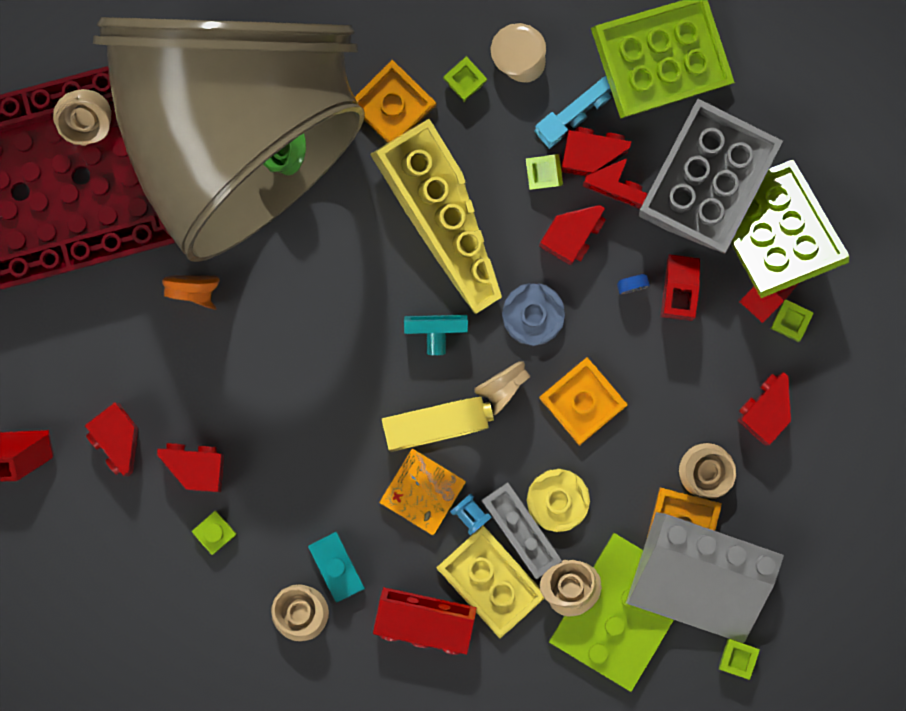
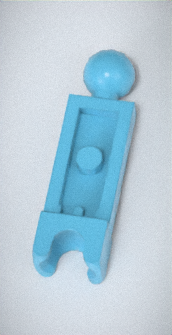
[534,76,611,149]

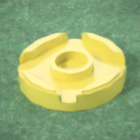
[526,469,590,532]

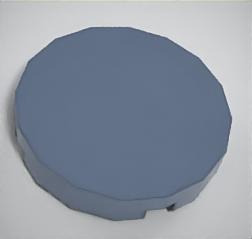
[502,283,565,346]

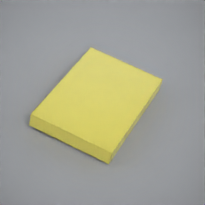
[436,525,544,639]

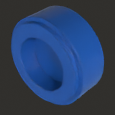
[617,274,650,294]

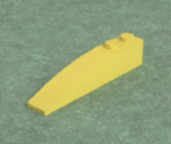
[370,119,502,314]

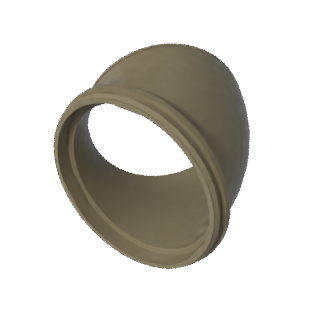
[93,17,365,262]

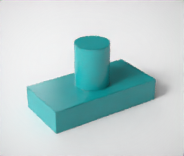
[404,315,468,355]
[308,532,365,603]

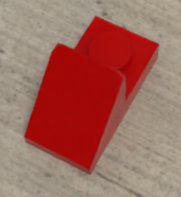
[582,159,648,209]

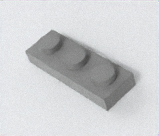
[482,482,562,579]

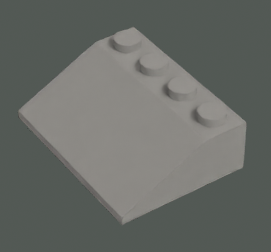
[639,99,783,254]
[626,512,784,643]

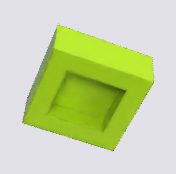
[443,56,487,102]
[526,154,563,190]
[770,300,814,342]
[191,510,237,555]
[718,639,760,680]

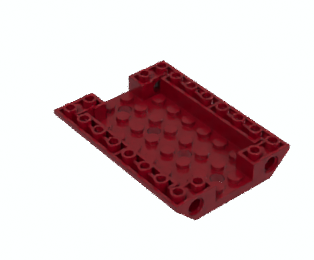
[0,66,176,290]

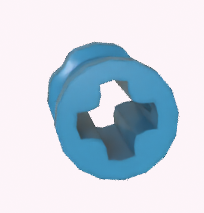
[450,494,492,535]

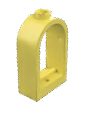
[382,397,494,452]

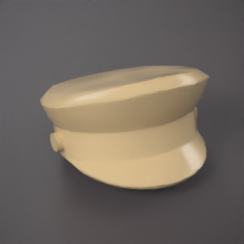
[491,23,546,82]
[53,89,111,146]
[474,361,530,415]
[679,443,736,499]
[540,560,602,616]
[271,585,329,641]

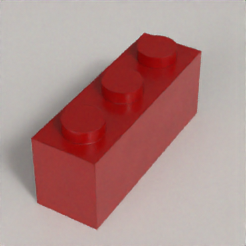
[373,587,477,655]

